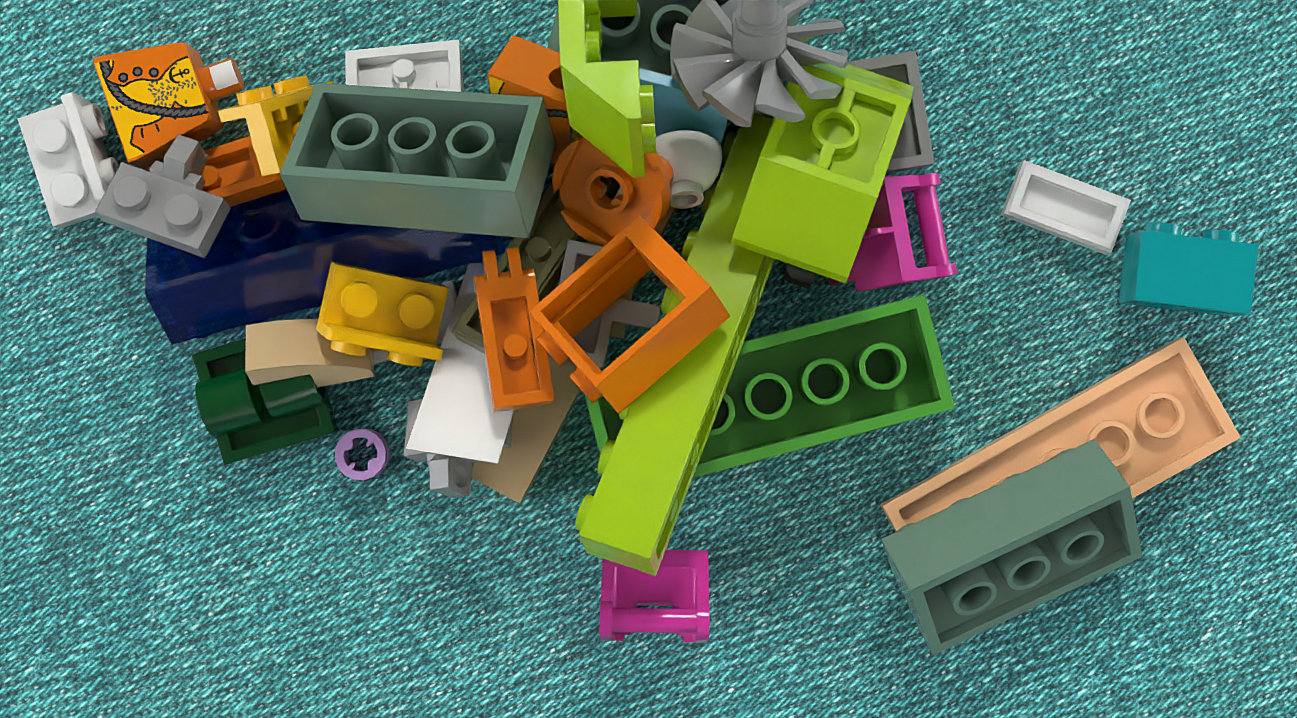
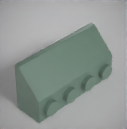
[881,439,1142,655]

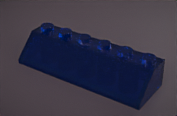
[145,189,506,345]

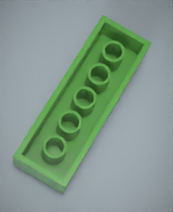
[584,294,955,478]

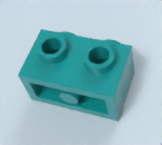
[1118,222,1259,317]

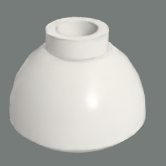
[656,130,722,209]

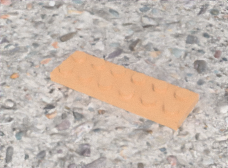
[880,337,1241,532]

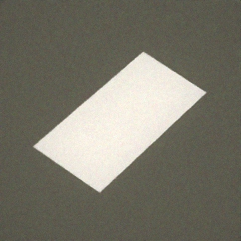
[406,262,514,464]

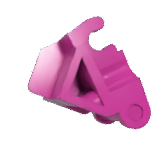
[828,173,958,292]
[599,550,710,643]

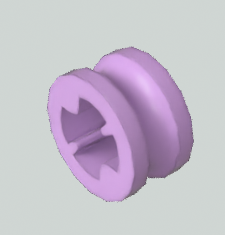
[335,428,390,480]

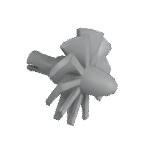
[670,0,848,127]

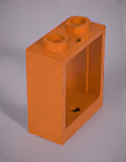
[529,215,730,414]

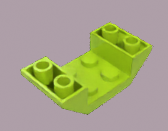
[558,0,656,177]
[731,64,914,284]

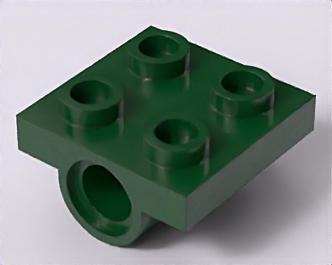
[192,338,339,465]

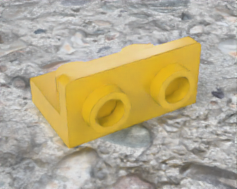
[218,75,334,176]
[316,261,449,367]

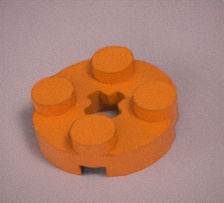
[552,136,674,246]

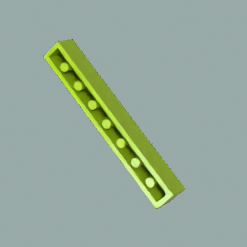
[575,114,775,576]

